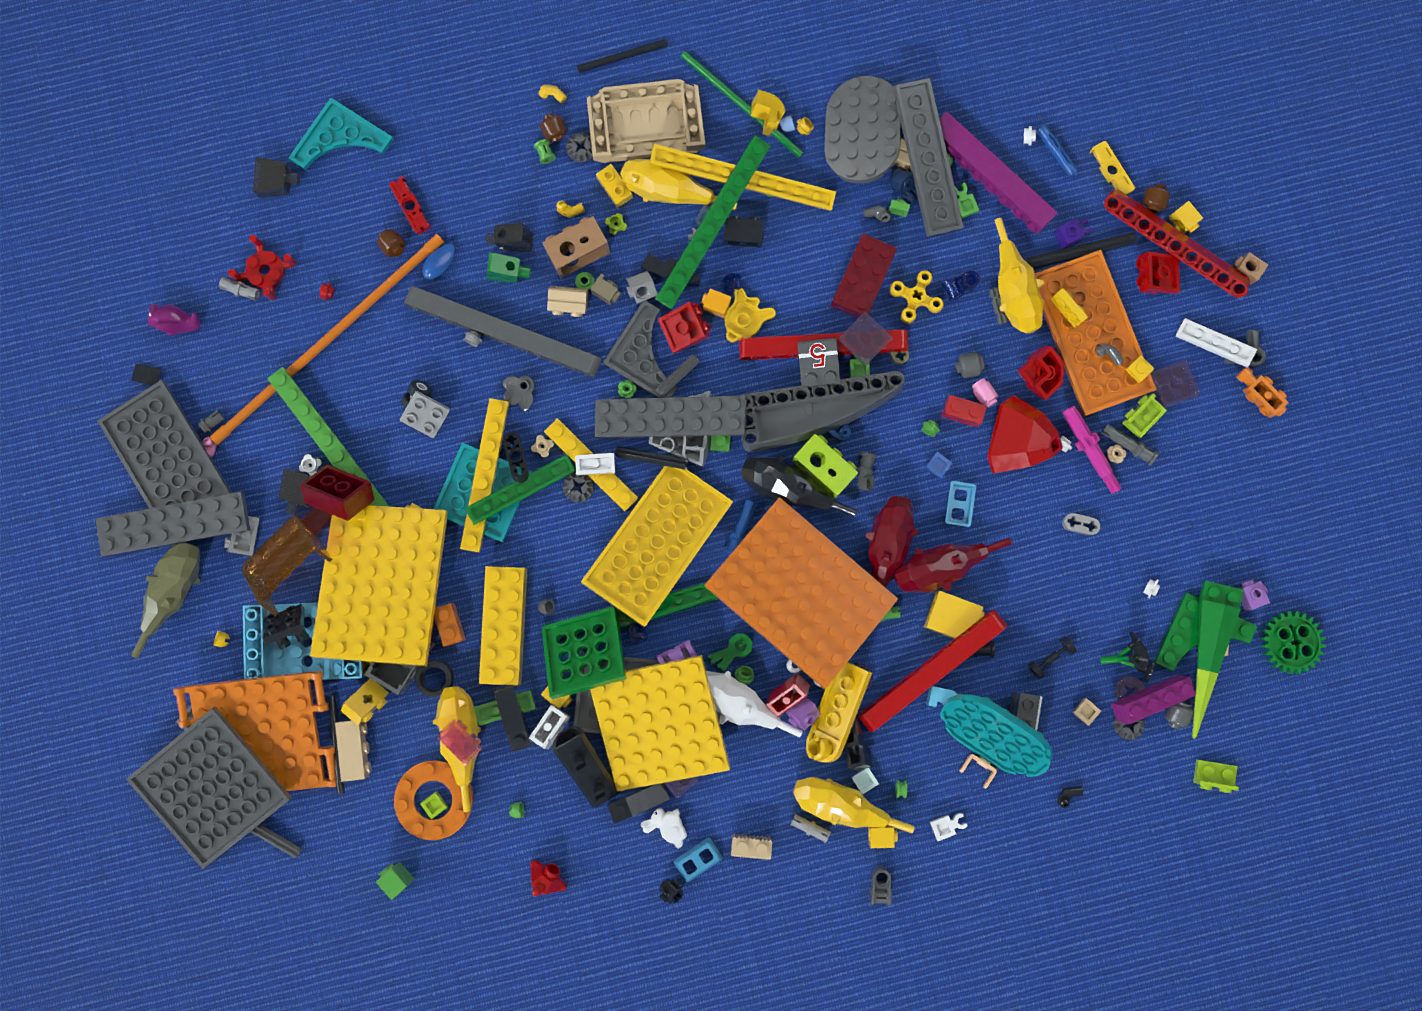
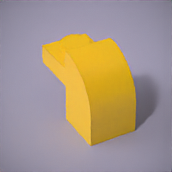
[750,89,785,136]

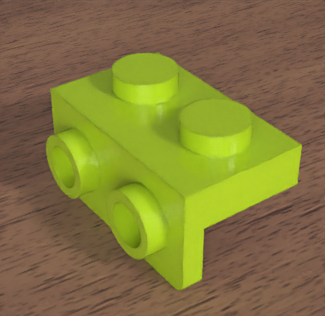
[1123,393,1167,438]

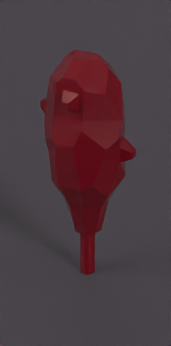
[865,496,918,588]
[895,538,1012,593]

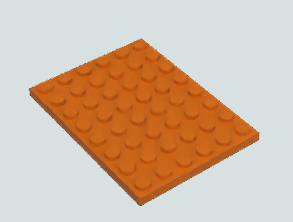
[704,497,898,689]

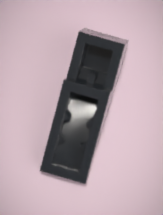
[843,714,873,771]

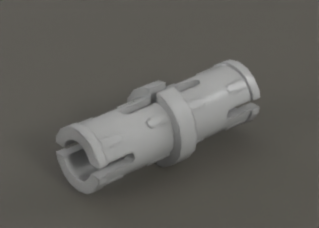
[219,277,260,301]
[790,814,831,843]

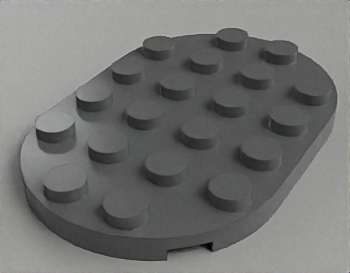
[825,76,901,183]

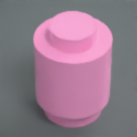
[972,378,999,408]

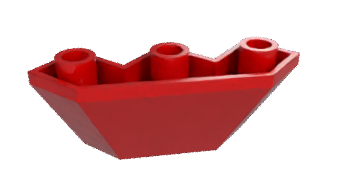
[987,396,1063,473]

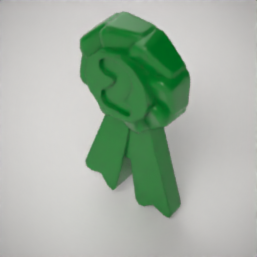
[708,633,752,672]

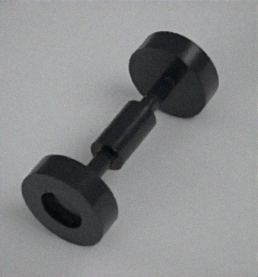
[1027,636,1077,680]

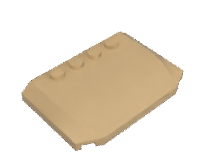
[587,79,705,163]

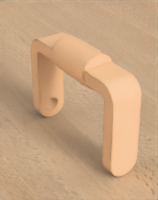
[959,754,997,789]

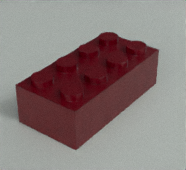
[830,233,898,321]

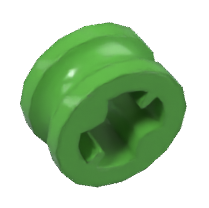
[895,780,907,798]

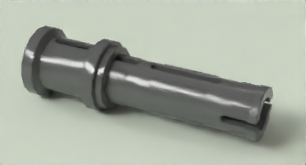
[1101,424,1159,466]

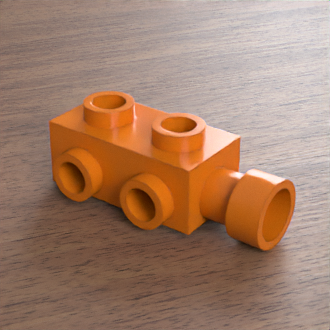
[1236,367,1289,418]

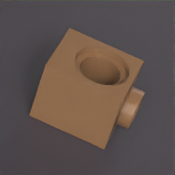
[1234,252,1268,285]

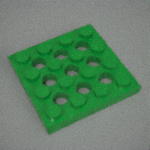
[541,606,627,700]

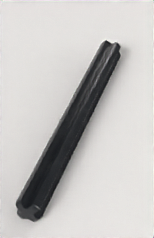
[1026,233,1136,267]

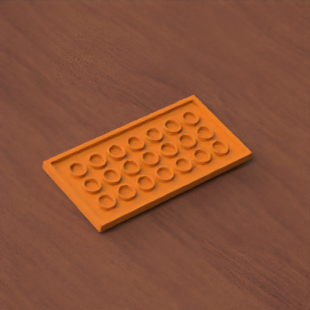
[1035,250,1157,416]

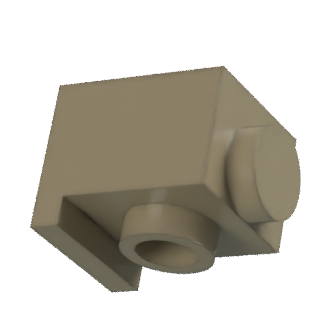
[591,274,622,306]

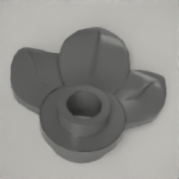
[502,376,535,412]

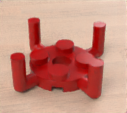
[228,235,297,301]

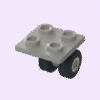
[400,380,450,438]

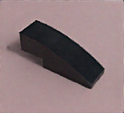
[641,253,701,286]

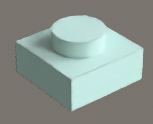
[851,768,879,794]

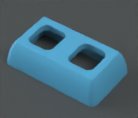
[945,481,976,527]
[674,837,723,882]

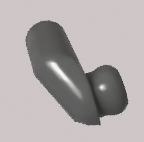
[1095,344,1124,365]

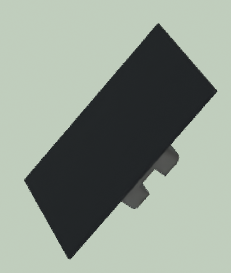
[131,364,162,385]

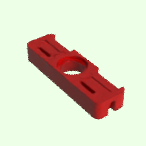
[389,177,431,235]

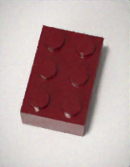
[300,464,375,521]

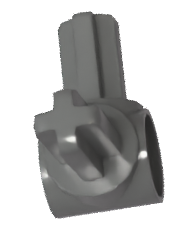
[1224,330,1266,368]

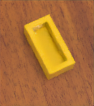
[596,164,633,208]

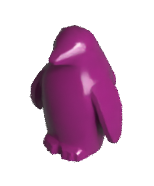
[148,303,201,335]

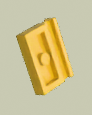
[1050,288,1088,328]

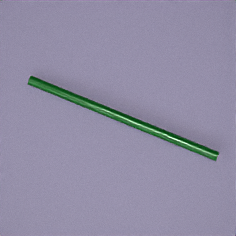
[681,51,804,158]

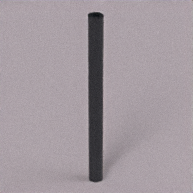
[577,39,667,73]
[328,696,345,794]

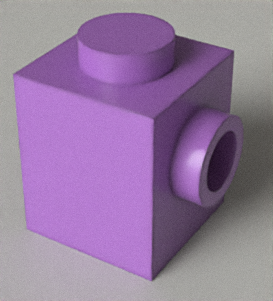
[1238,579,1270,610]
[786,698,820,731]

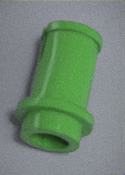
[880,606,901,622]

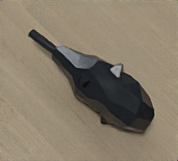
[741,455,857,517]

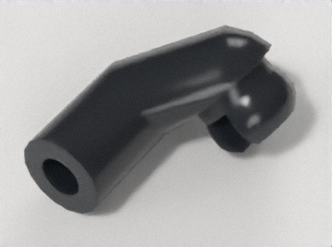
[1057,786,1083,809]

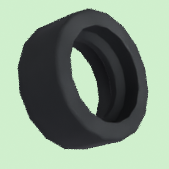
[415,660,454,697]

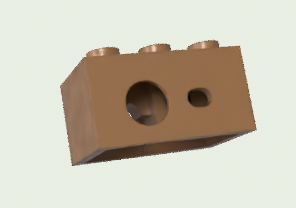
[543,216,610,279]

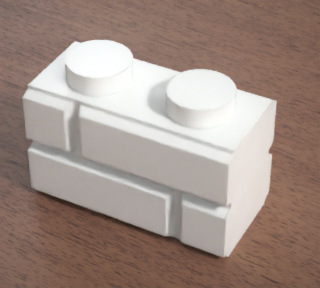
[529,705,571,750]

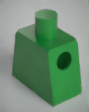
[487,252,531,283]

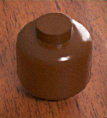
[540,113,567,143]
[1142,183,1170,213]
[377,229,406,258]

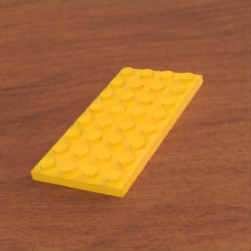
[581,466,733,627]

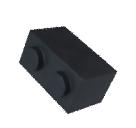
[724,216,763,248]

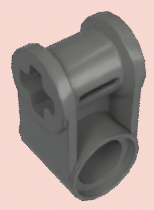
[870,866,891,906]

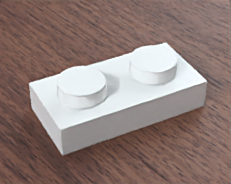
[575,453,615,475]

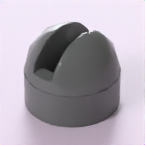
[538,599,555,615]

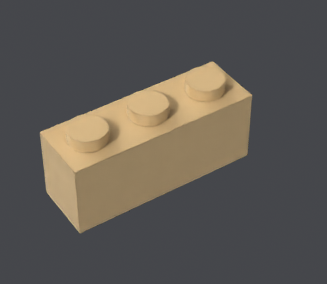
[335,720,372,782]

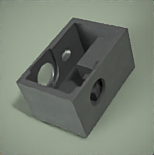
[365,641,435,695]

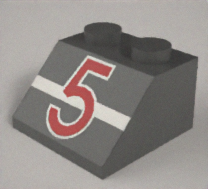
[797,338,840,387]

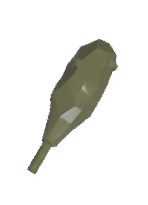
[131,543,200,658]

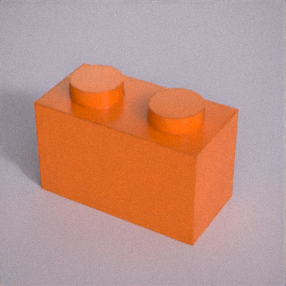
[434,603,466,646]

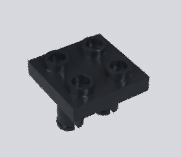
[262,604,309,649]

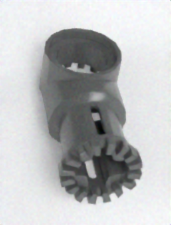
[856,451,877,491]

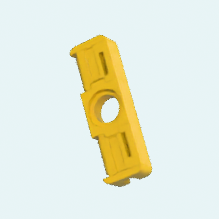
[1090,141,1135,195]

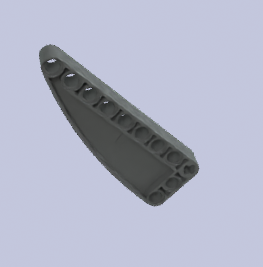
[740,371,905,452]

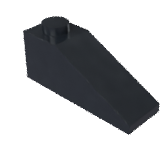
[494,686,532,752]
[607,783,670,824]

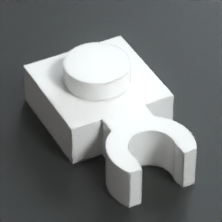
[930,813,967,841]

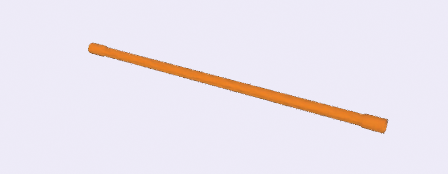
[210,233,444,445]

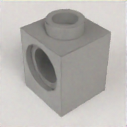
[626,271,657,303]

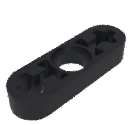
[503,432,529,483]

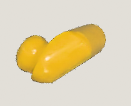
[539,85,567,104]
[556,201,585,218]

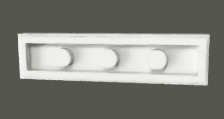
[1176,318,1257,368]

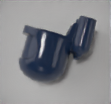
[890,168,918,205]

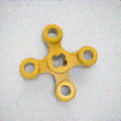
[889,270,944,324]

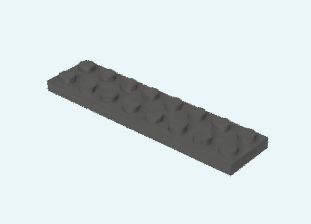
[893,78,964,237]
[595,396,746,438]
[95,492,250,556]

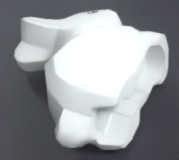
[641,808,687,849]

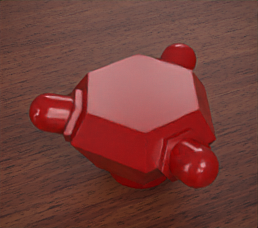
[530,860,567,897]

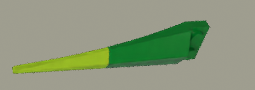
[1192,581,1244,739]

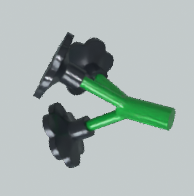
[1100,632,1155,683]

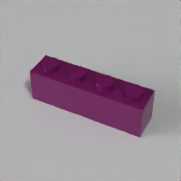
[1111,675,1196,724]

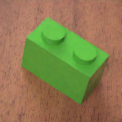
[376,862,415,900]

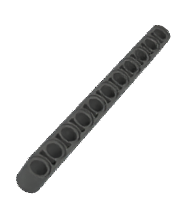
[404,286,602,377]

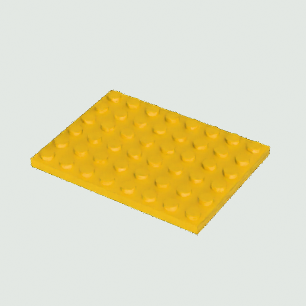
[310,505,448,666]

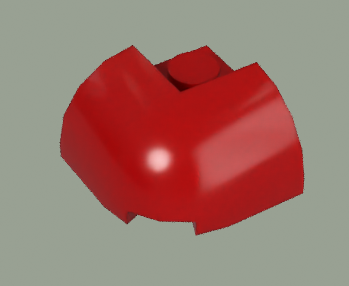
[1017,345,1065,400]

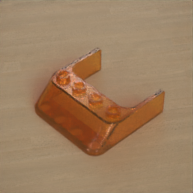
[242,516,333,616]

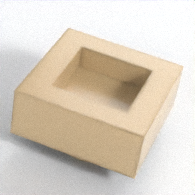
[1072,698,1101,726]

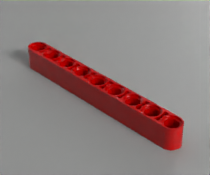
[1104,190,1250,298]
[739,330,909,360]
[858,609,1007,732]

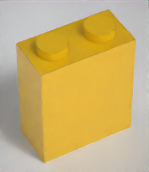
[924,591,984,639]

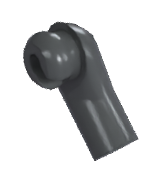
[863,206,891,222]

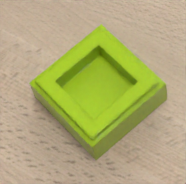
[420,791,448,819]

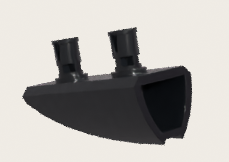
[552,726,620,807]

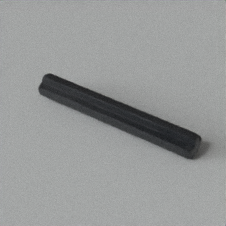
[615,446,689,470]

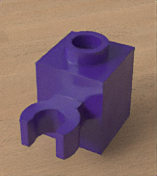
[1054,219,1093,249]

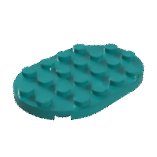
[941,694,1053,777]

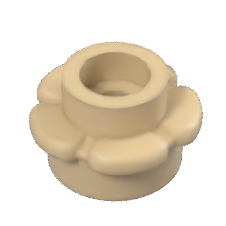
[1107,444,1126,463]

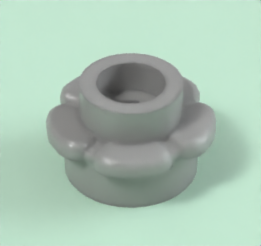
[464,330,482,347]

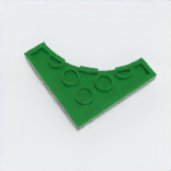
[1154,593,1257,671]

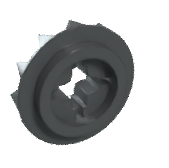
[566,132,593,162]
[563,473,594,503]
[1114,716,1146,740]

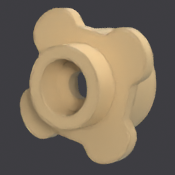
[531,435,554,457]

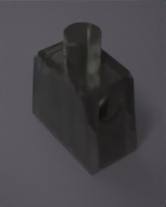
[253,157,300,198]
[486,223,533,252]
[279,468,311,516]

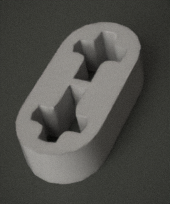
[1062,513,1100,535]

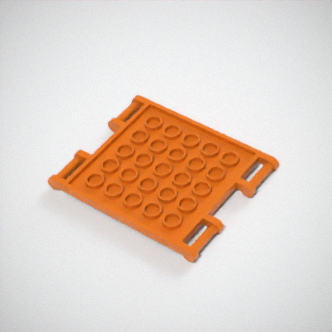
[173,671,336,791]

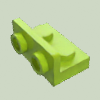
[1193,759,1239,793]

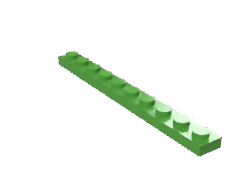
[267,367,390,507]

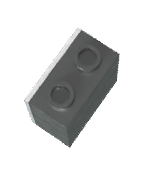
[1009,691,1042,731]

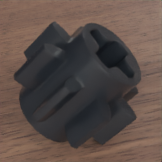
[659,878,684,904]

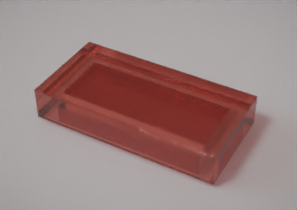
[302,508,332,534]

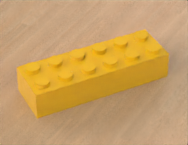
[479,566,527,685]

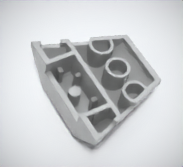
[649,391,711,467]

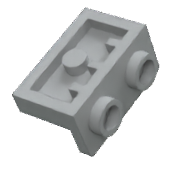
[224,516,259,556]

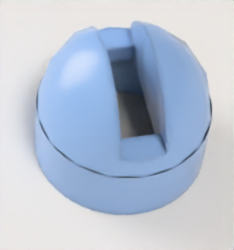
[780,115,795,132]

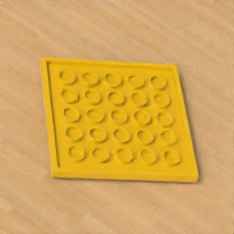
[590,655,731,791]

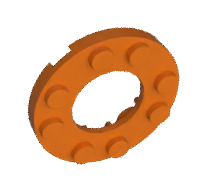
[394,760,473,840]

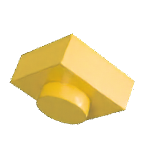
[1125,355,1154,383]

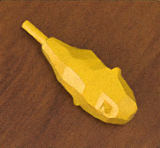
[621,159,737,210]
[995,218,1044,334]
[433,686,481,812]
[793,777,915,833]

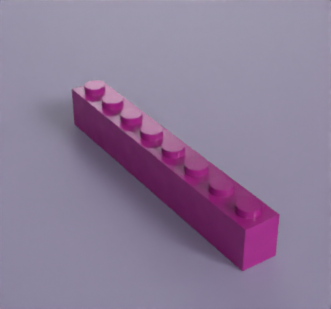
[939,111,1057,234]

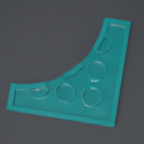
[289,98,394,170]

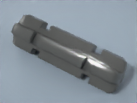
[989,288,1008,325]

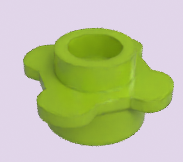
[605,213,627,235]

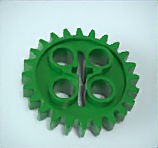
[1260,611,1326,674]

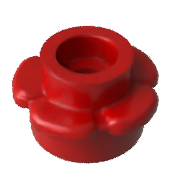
[319,283,335,301]

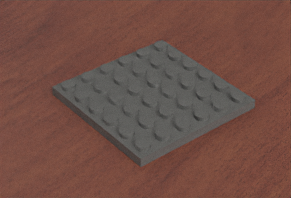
[126,707,292,869]

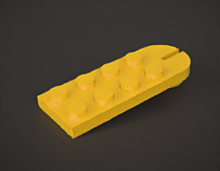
[806,662,872,763]

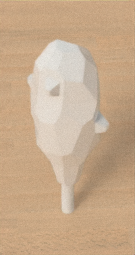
[706,671,803,738]

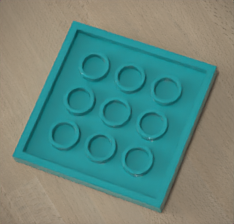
[434,443,532,542]

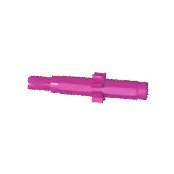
[1062,405,1121,494]

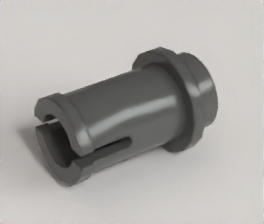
[198,410,225,433]

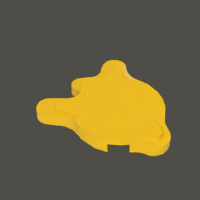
[725,288,776,343]

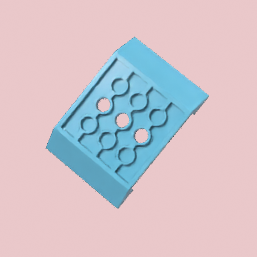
[243,602,363,680]

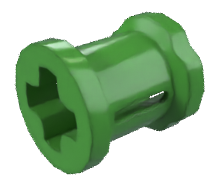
[534,139,556,164]

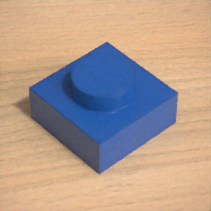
[925,452,952,479]

